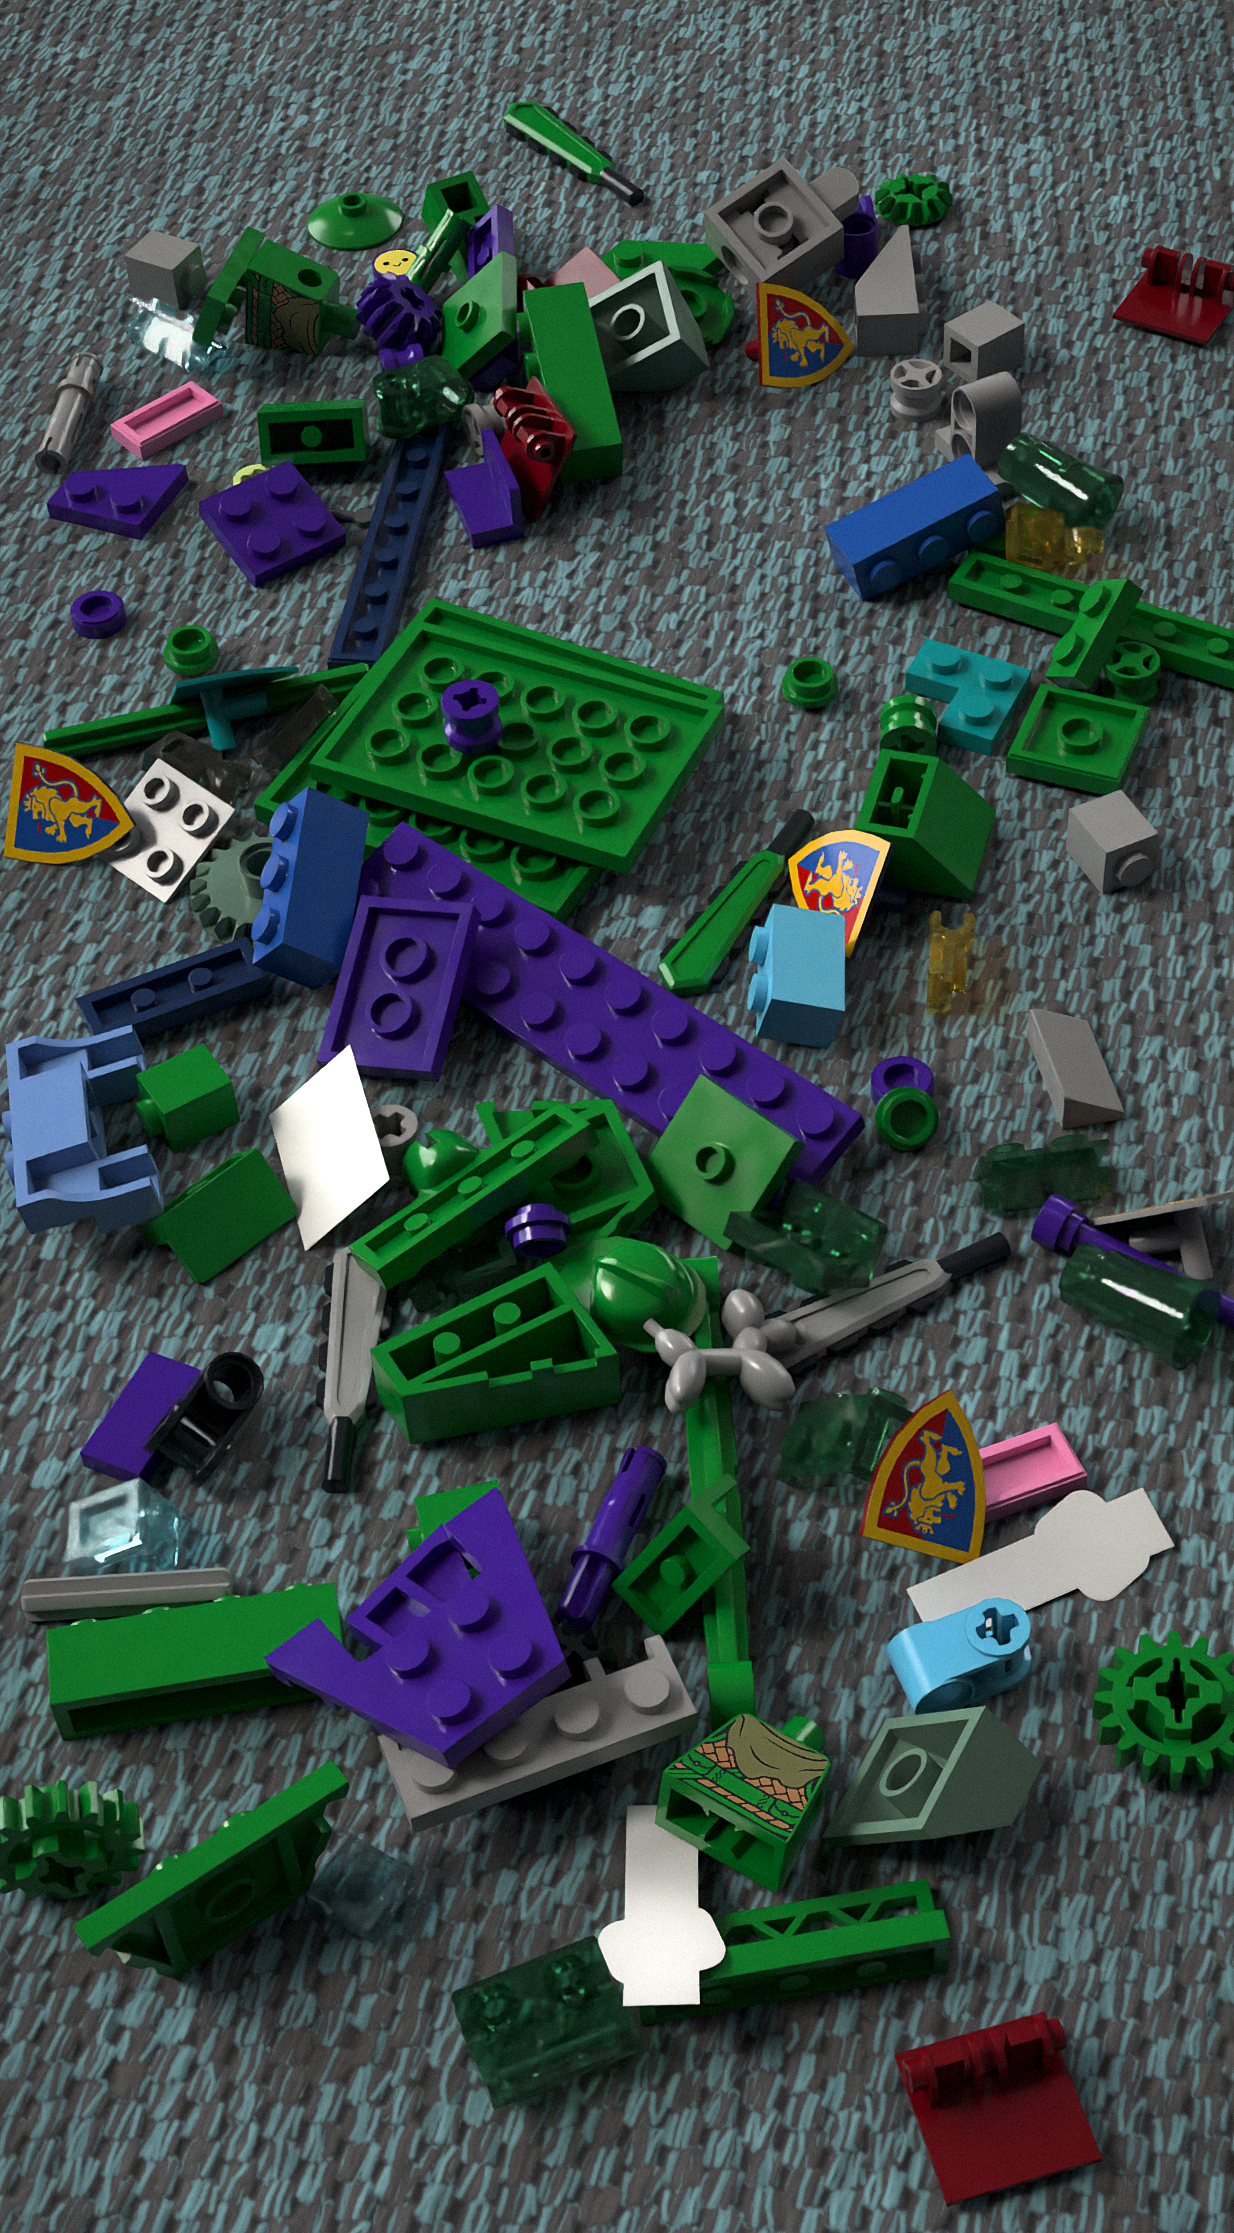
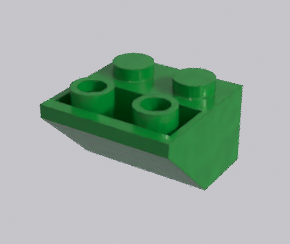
[854,748,996,900]

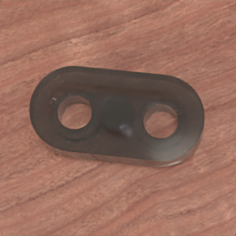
[250,684,338,774]

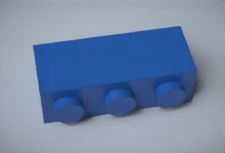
[824,453,1007,602]
[251,787,370,989]

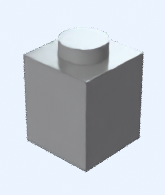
[124,230,207,310]
[943,300,1025,383]
[1066,789,1158,895]

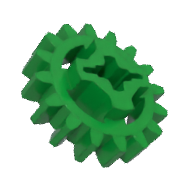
[1092,1631,1234,1791]
[0,1780,145,1901]

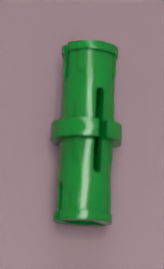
[405,208,474,295]

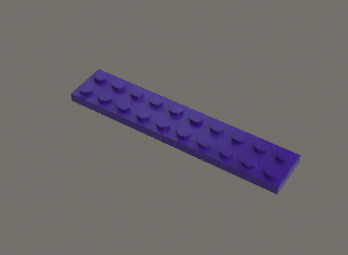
[352,821,866,1221]

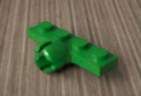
[348,1102,600,1291]

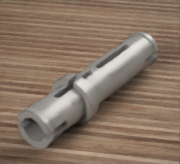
[34,352,104,474]

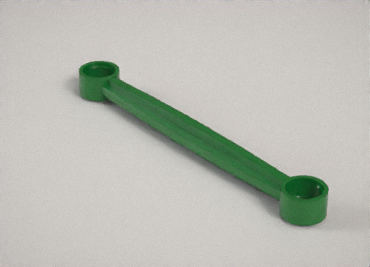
[680,1256,756,1733]

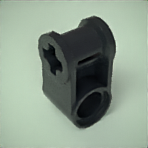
[142,1352,264,1489]

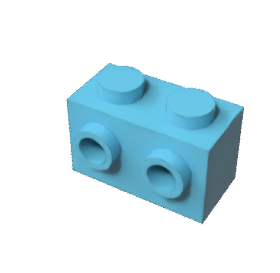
[748,903,845,1048]

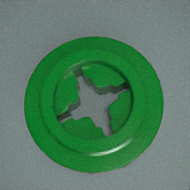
[875,172,952,226]

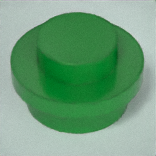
[163,625,219,675]
[782,657,838,708]
[874,1086,939,1151]

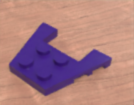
[264,1487,572,1769]

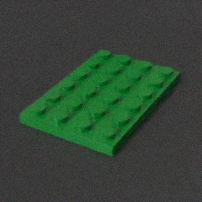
[309,620,725,874]

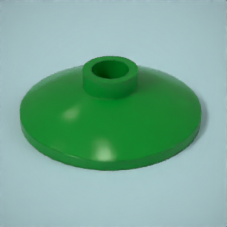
[307,192,403,251]

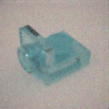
[66,1478,182,1575]

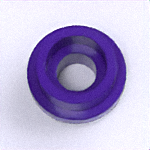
[505,1204,572,1259]

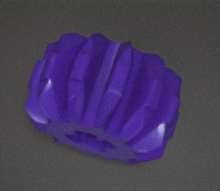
[355,271,442,352]

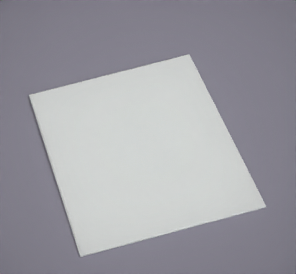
[269,1045,390,1251]

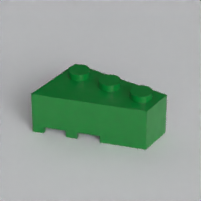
[370,1262,622,1445]

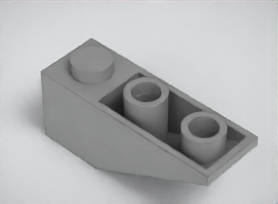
[854,225,928,357]

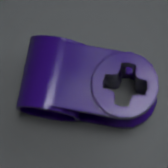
[834,195,878,279]

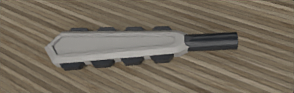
[764,1232,1011,1379]
[315,1246,400,1493]

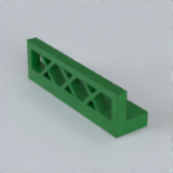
[637,1879,950,2026]

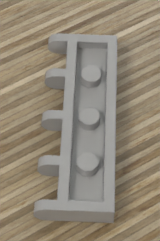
[378,1634,698,1834]

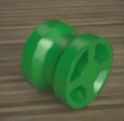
[1101,641,1161,707]
[879,695,937,756]

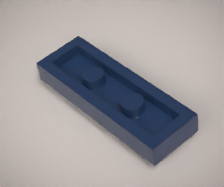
[75,937,271,1040]

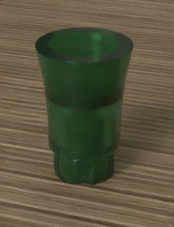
[997,432,1124,543]
[1058,1242,1221,1371]

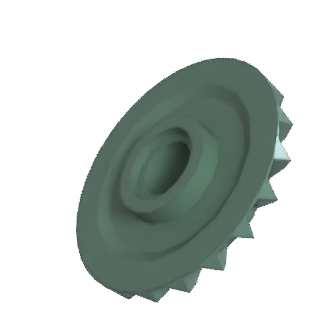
[190,830,274,950]

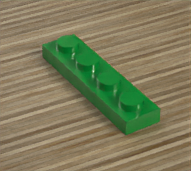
[191,226,266,348]

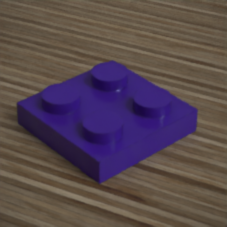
[199,460,346,588]

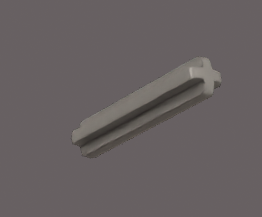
[21,1567,233,1622]

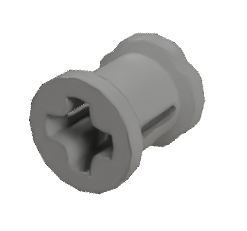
[370,1104,419,1189]

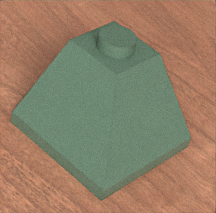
[588,259,710,392]
[822,1706,1042,1847]

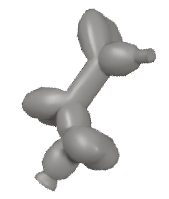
[643,1289,808,1415]

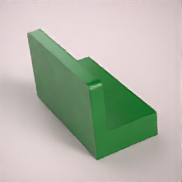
[136,1148,298,1284]
[611,1473,751,1637]

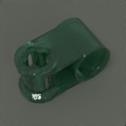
[372,355,475,439]

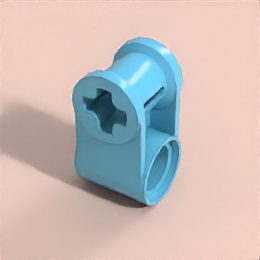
[886,1597,1032,1715]

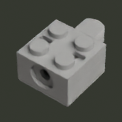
[703,157,859,303]

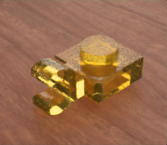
[1005,501,1103,572]
[926,911,976,1016]

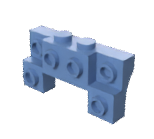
[2,1024,164,1235]

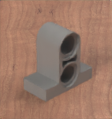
[935,371,1035,498]

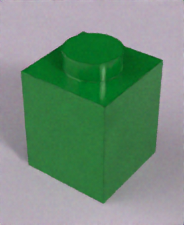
[135,1043,240,1154]

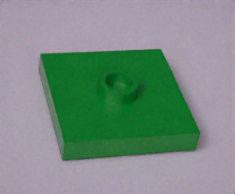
[441,250,517,389]
[1006,683,1152,795]
[643,1074,805,1254]

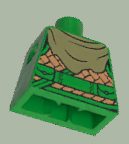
[245,240,361,356]
[654,1713,832,1894]

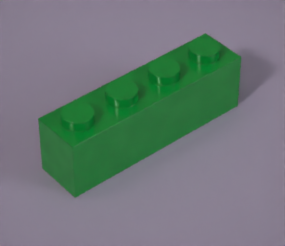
[516,281,623,485]
[46,1582,346,1741]

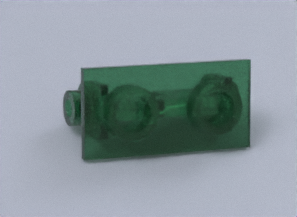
[972,1134,1113,1215]

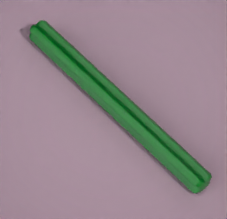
[42,663,370,757]

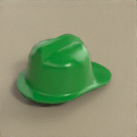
[560,1236,707,1354]

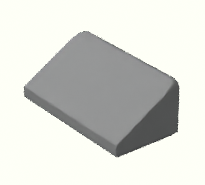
[1027,1009,1124,1130]

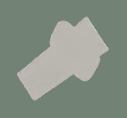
[906,1487,1175,1628]
[598,1805,726,2006]

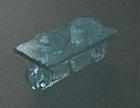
[125,296,228,372]

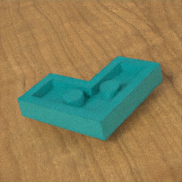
[905,638,1032,756]

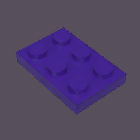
[316,895,482,1082]

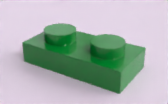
[1044,578,1144,689]

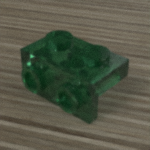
[723,1176,888,1296]
[775,1388,913,1490]
[451,1936,643,2111]

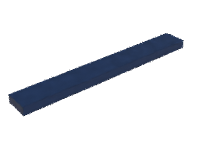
[327,392,462,670]

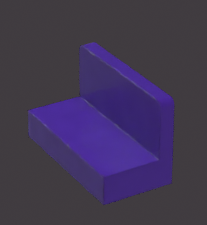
[444,428,525,550]

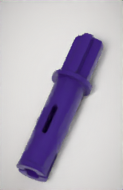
[555,1446,667,1633]

